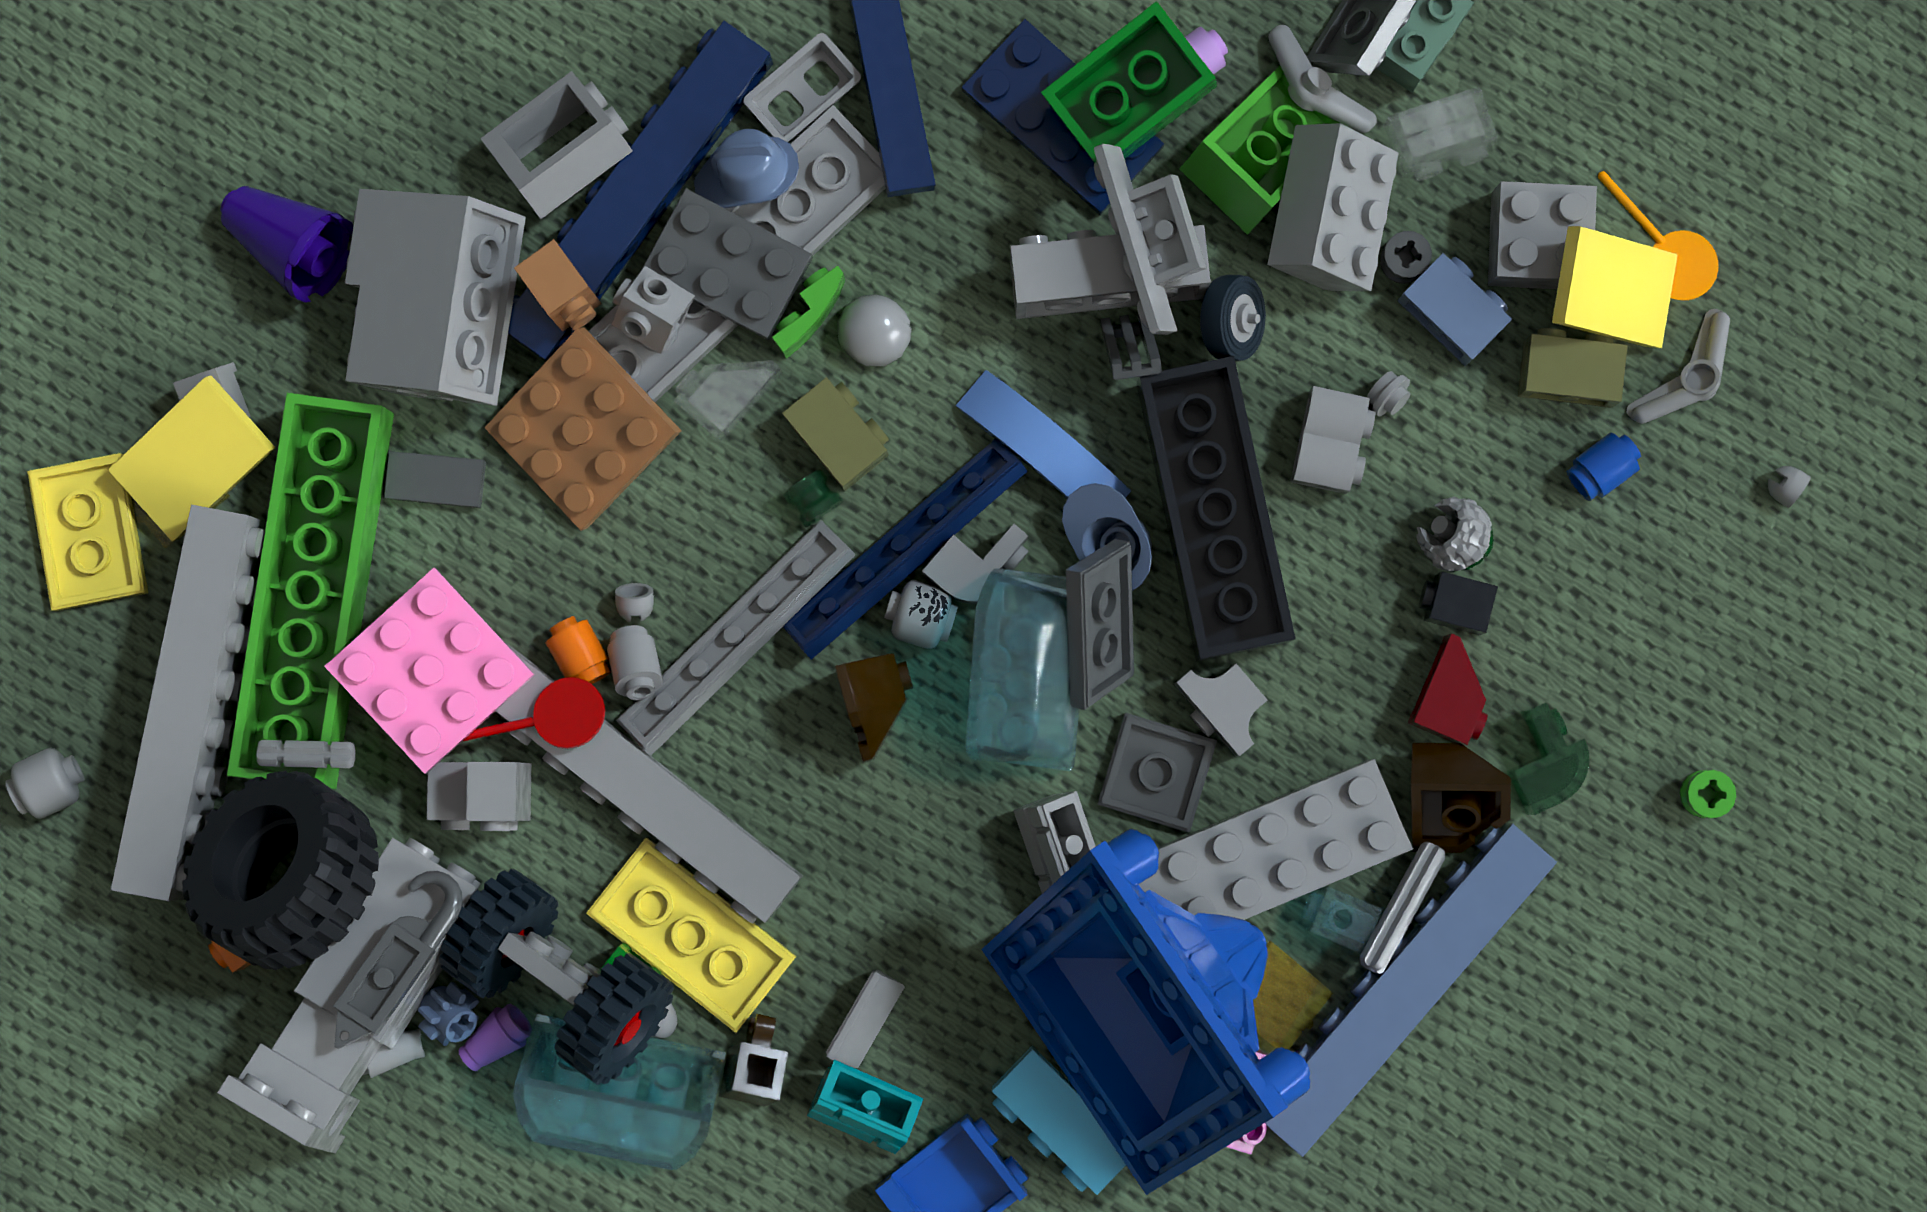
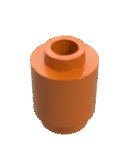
[545,616,611,684]

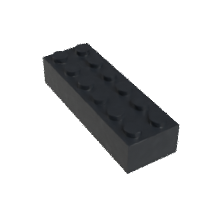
[1136,356,1296,662]

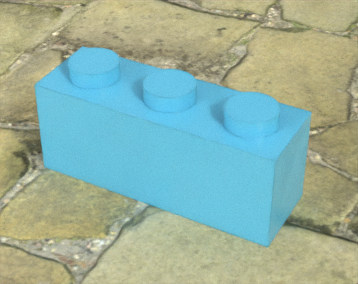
[992,1046,1126,1195]

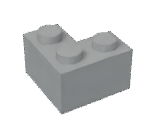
[427,762,532,831]

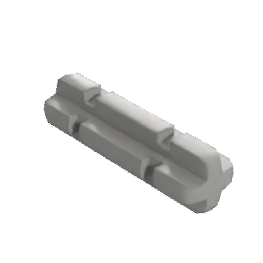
[257,740,355,768]

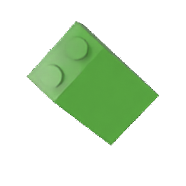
[1179,66,1339,235]

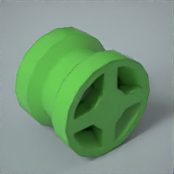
[1680,770,1736,818]

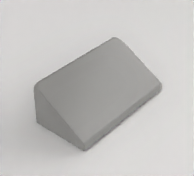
[826,969,905,1068]

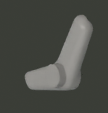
[1268,25,1377,133]
[1626,309,1730,424]

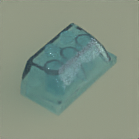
[966,568,1079,771]
[513,1014,726,1170]

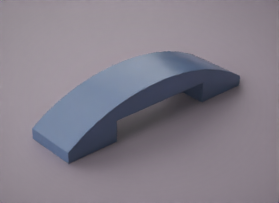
[956,370,1131,499]

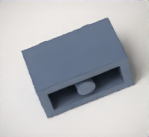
[1397,253,1512,366]

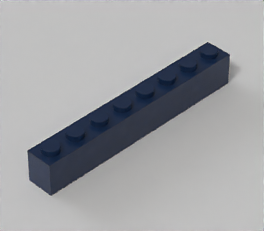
[508,21,773,362]

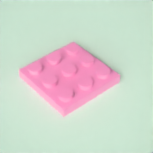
[324,567,535,774]

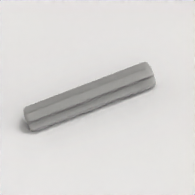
[1360,842,1445,974]

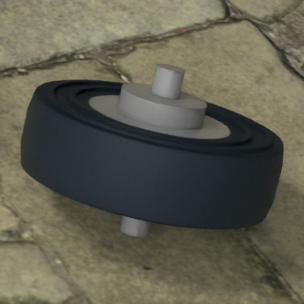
[1200,275,1266,361]

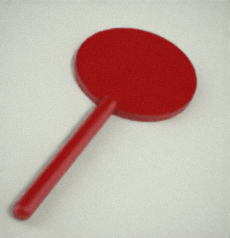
[462,677,605,749]

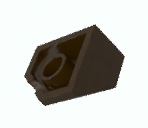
[835,653,914,762]
[1411,743,1511,853]

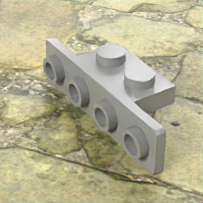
[1094,144,1207,335]

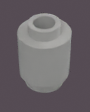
[607,625,663,700]

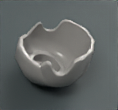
[837,294,911,366]

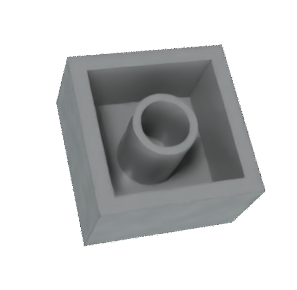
[1488,181,1597,289]

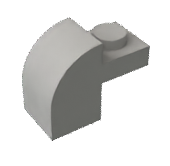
[922,524,1029,604]

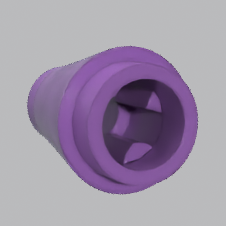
[459,1004,532,1071]

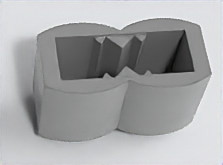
[1290,386,1376,494]

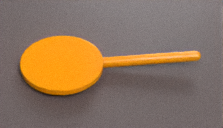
[1598,171,1719,300]

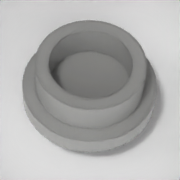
[1367,371,1410,417]

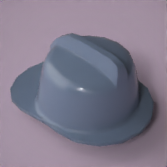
[694,129,799,209]
[1062,483,1152,591]

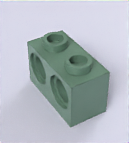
[1376,0,1474,93]

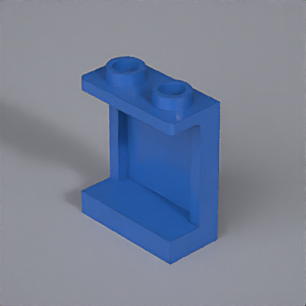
[875,1113,1029,1212]

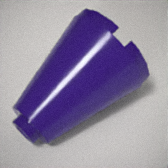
[220,186,354,303]

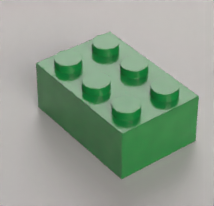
[1041,1,1217,163]

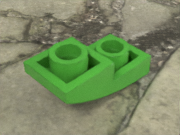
[772,265,845,359]

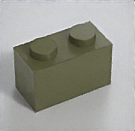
[1518,328,1628,408]
[782,377,889,491]

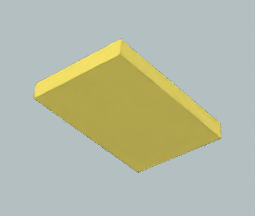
[1552,226,1678,348]
[108,375,276,542]
[27,453,148,611]

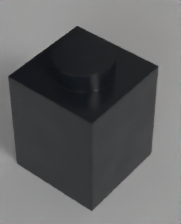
[1419,572,1498,635]

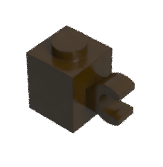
[719,1014,788,1106]

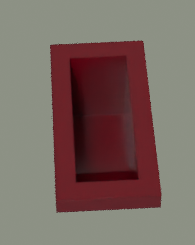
[1408,633,1488,746]

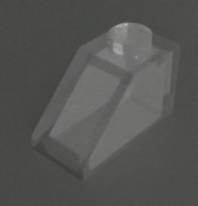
[674,360,783,444]

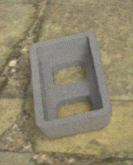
[744,33,861,143]

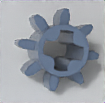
[418,982,479,1046]

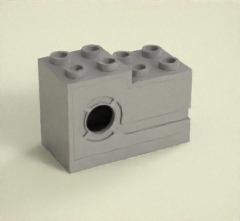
[345,189,526,406]

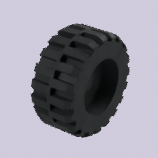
[182,771,379,970]

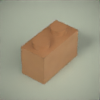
[514,239,602,331]

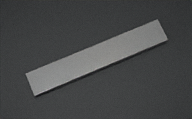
[616,520,855,756]

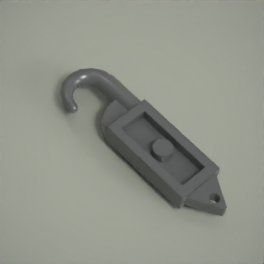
[333,871,463,1049]

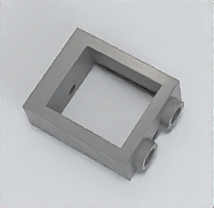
[480,71,633,219]

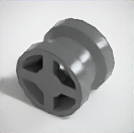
[1380,231,1432,284]

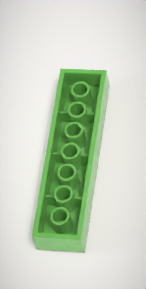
[227,393,394,789]

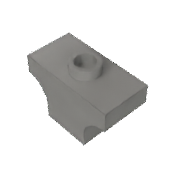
[1174,664,1268,757]

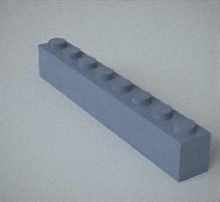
[1266,823,1557,1157]

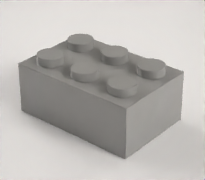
[1267,123,1399,291]

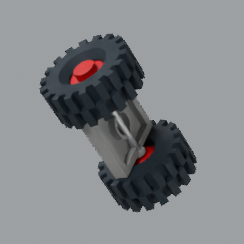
[439,869,674,1085]

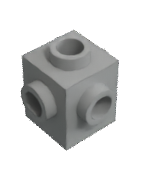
[611,266,695,354]

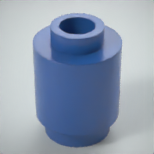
[1566,432,1641,501]

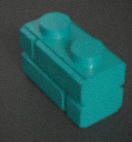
[807,1060,923,1154]

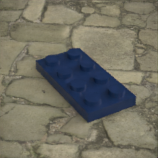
[961,19,1164,216]

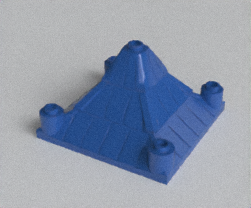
[981,829,1310,1195]

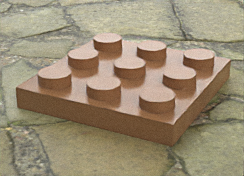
[484,327,682,531]

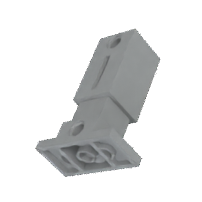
[217,837,481,1153]

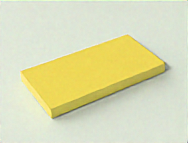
[586,838,797,1033]

